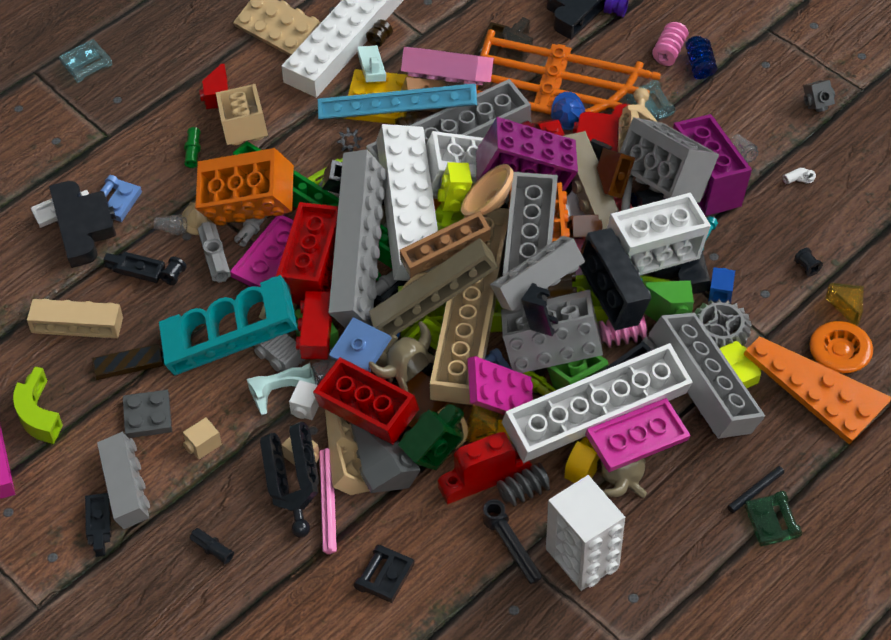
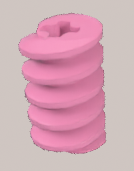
[652,22,689,66]
[598,315,647,348]

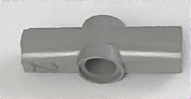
[197,222,231,283]

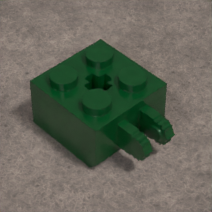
[398,404,464,470]

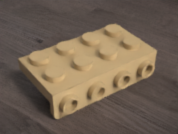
[233,0,320,56]

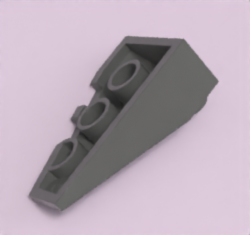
[351,423,420,493]

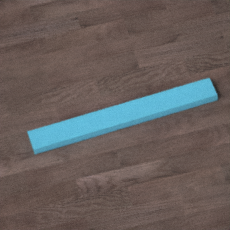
[317,84,477,120]

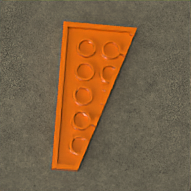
[744,336,891,445]

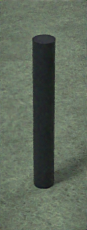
[727,466,784,513]

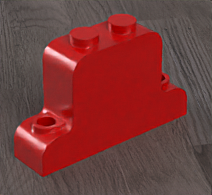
[573,104,630,152]
[437,432,532,505]

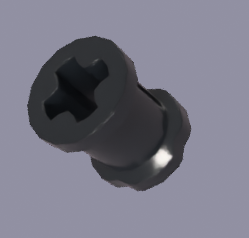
[794,247,823,276]
[159,256,187,285]

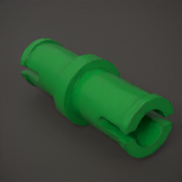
[184,127,201,168]

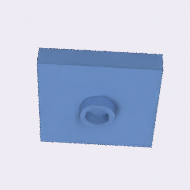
[329,317,392,372]

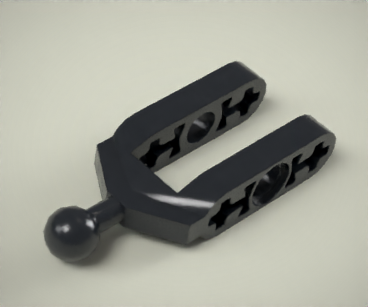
[260,422,319,538]

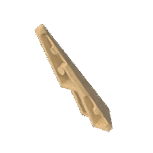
[325,409,369,495]

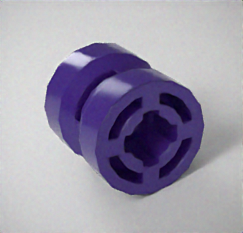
[604,0,629,18]

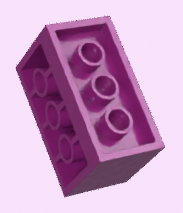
[673,114,752,216]
[476,117,578,191]

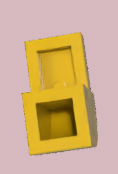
[564,436,599,483]

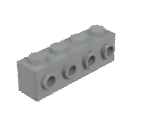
[490,236,585,311]
[97,432,150,529]

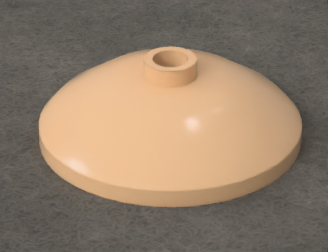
[461,164,513,217]

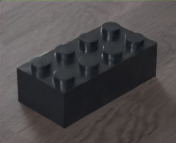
[579,228,652,331]

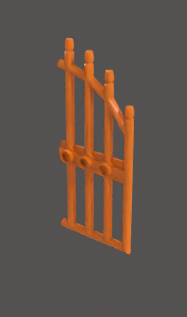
[476,29,661,115]

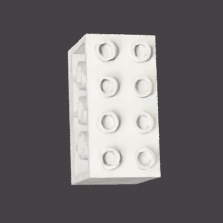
[426,131,509,204]
[607,192,711,275]
[546,475,625,591]

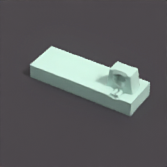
[358,45,386,82]

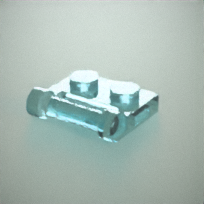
[59,39,113,83]
[625,80,676,120]

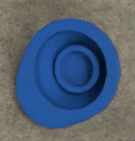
[551,92,586,130]

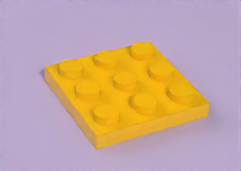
[344,69,414,124]

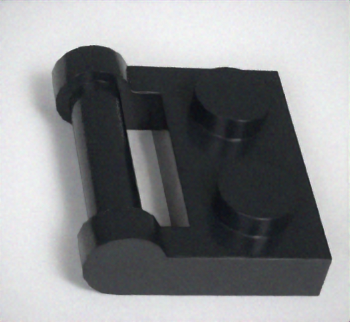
[353,545,415,603]

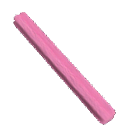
[319,448,337,555]

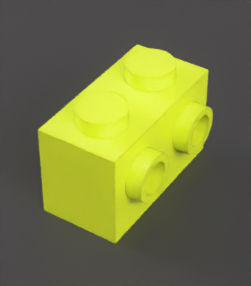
[437,162,472,211]

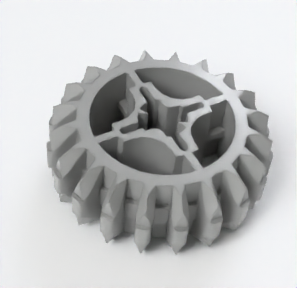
[695,299,751,348]

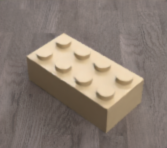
[216,84,268,145]

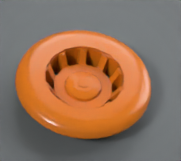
[809,321,873,373]

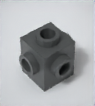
[803,80,835,112]

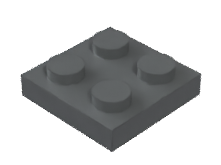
[123,389,172,438]

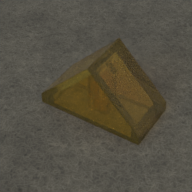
[826,283,864,326]
[466,404,499,443]

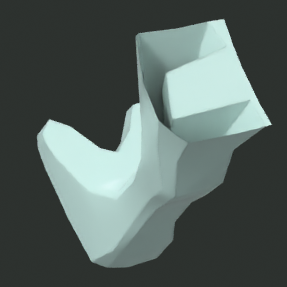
[247,363,317,416]

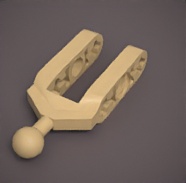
[618,88,657,153]

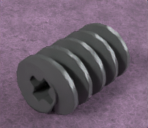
[497,462,550,507]

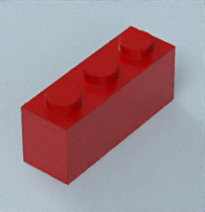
[296,291,333,360]

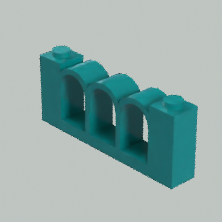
[159,275,298,376]

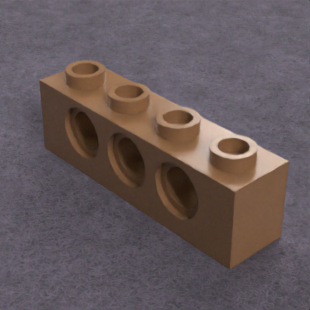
[400,211,491,278]

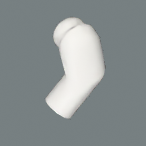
[783,168,816,185]

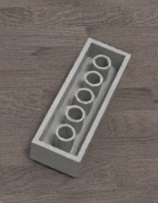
[503,172,558,302]
[649,313,765,439]

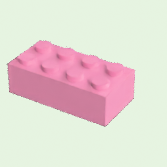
[401,47,494,85]

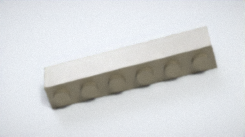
[564,131,619,230]
[369,238,498,336]

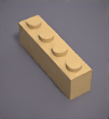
[27,299,123,339]

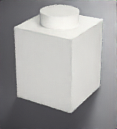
[289,380,319,420]

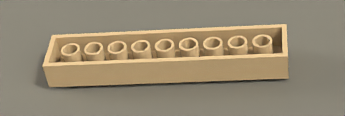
[430,208,509,405]

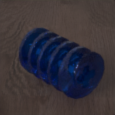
[685,36,718,79]

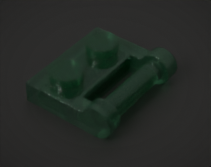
[745,491,803,547]

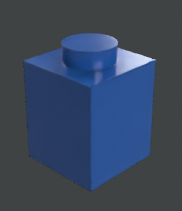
[708,267,735,303]

